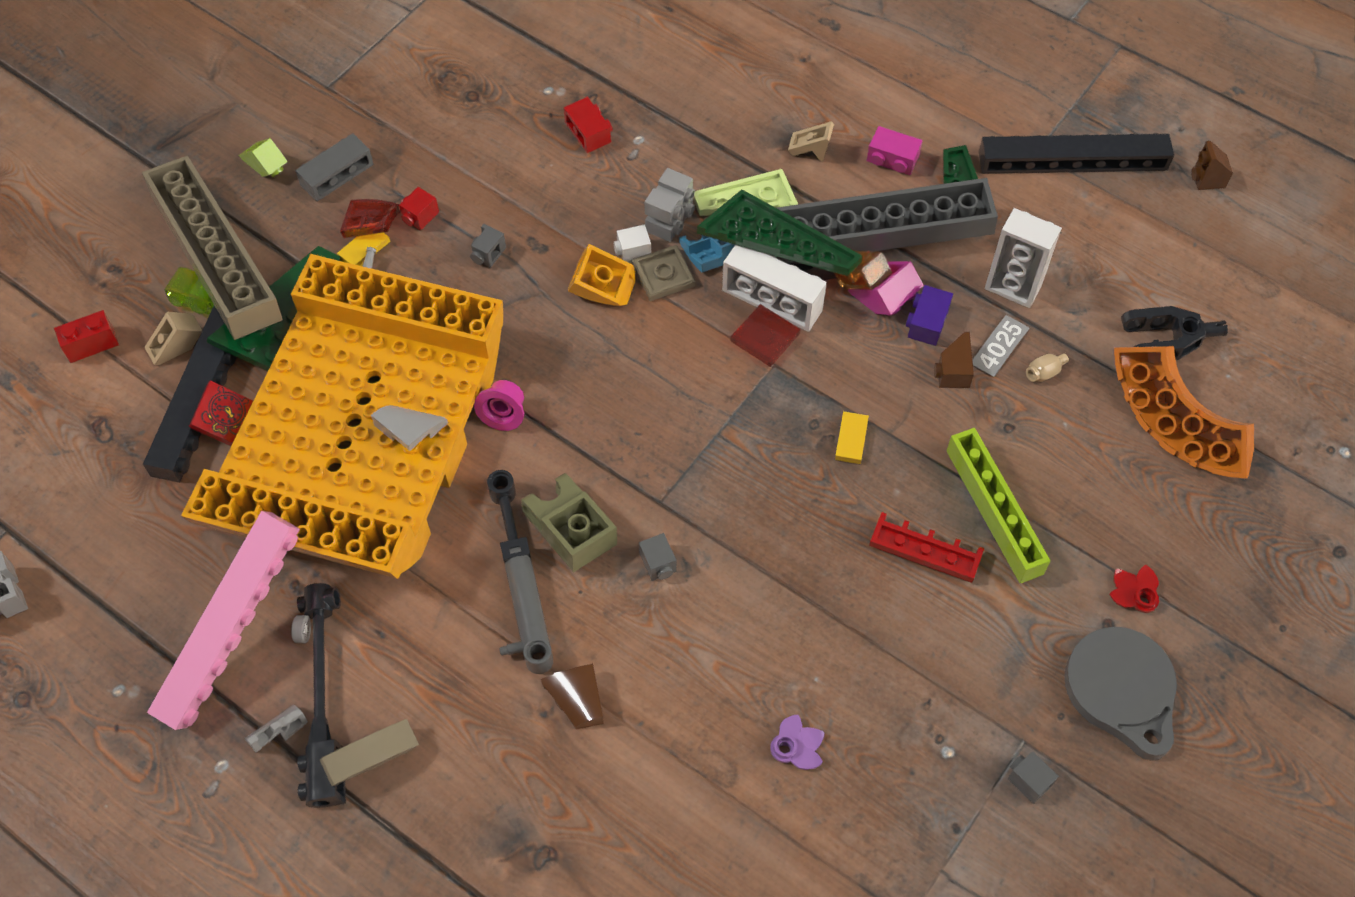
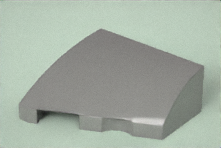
[371,405,448,451]
[245,704,308,752]

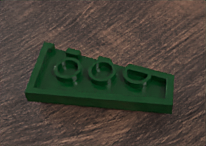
[943,145,978,184]

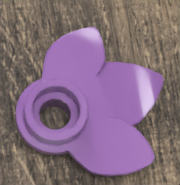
[770,715,824,770]

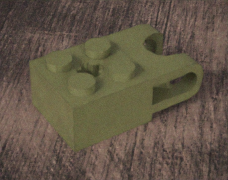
[521,473,617,573]

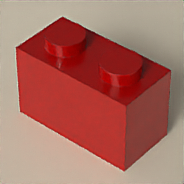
[563,97,613,153]
[54,310,119,363]

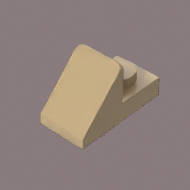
[788,121,834,162]

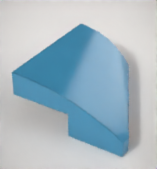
[679,235,735,273]

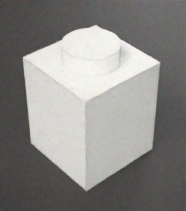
[614,225,651,263]

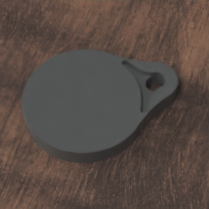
[1065,627,1177,761]

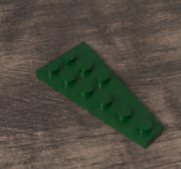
[696,189,863,276]
[206,246,341,371]

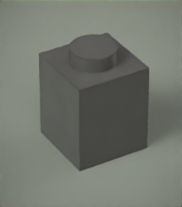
[639,533,677,581]
[1008,751,1059,804]

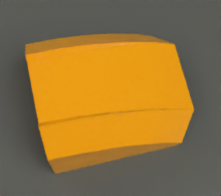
[568,244,635,306]

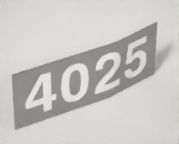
[972,315,1030,377]

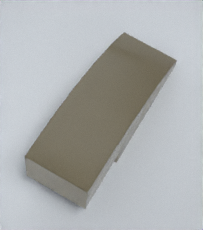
[320,719,419,786]

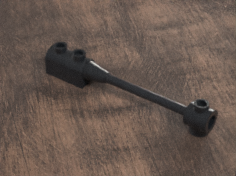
[297,583,346,808]

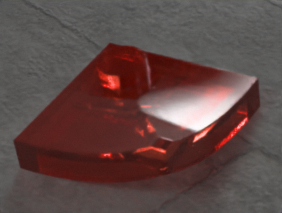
[340,199,401,238]

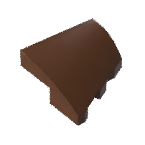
[541,663,604,729]

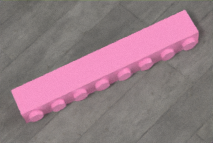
[147,511,300,730]

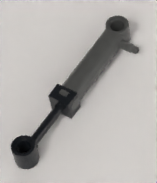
[487,470,553,674]

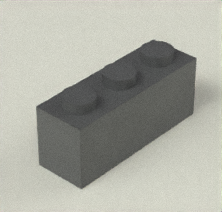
[295,133,374,202]

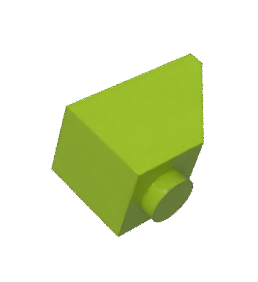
[239,138,288,177]

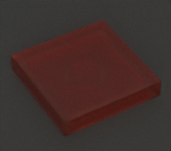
[730,304,800,367]

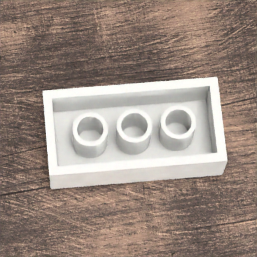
[985,208,1062,308]
[722,245,827,332]

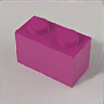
[867,126,923,175]

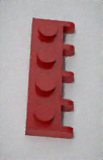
[869,512,984,583]

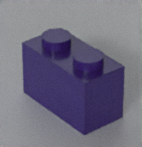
[905,285,953,346]

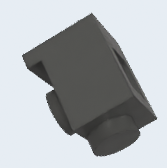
[470,224,506,268]

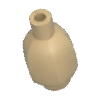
[1026,354,1069,382]

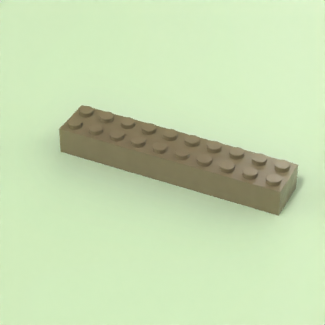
[142,155,283,340]

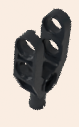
[1121,306,1228,360]

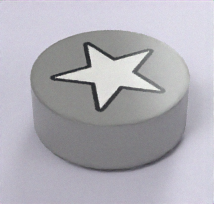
[291,615,311,643]

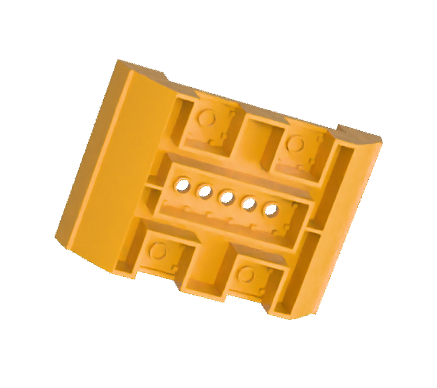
[181,254,503,579]

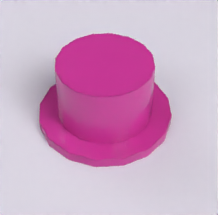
[474,380,525,431]

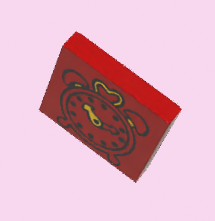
[189,380,253,446]

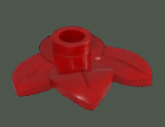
[1109,565,1159,613]

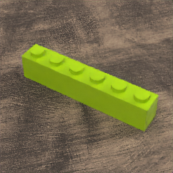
[947,427,1050,584]

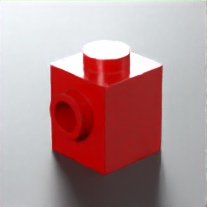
[399,187,439,231]

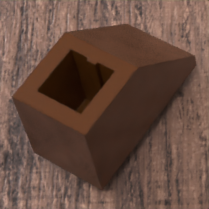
[1191,141,1233,190]

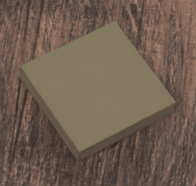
[632,245,695,301]

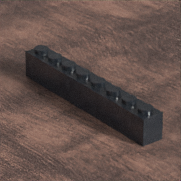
[978,133,1174,174]
[143,305,236,483]

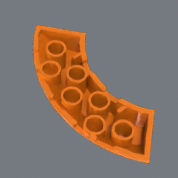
[1114,346,1254,479]

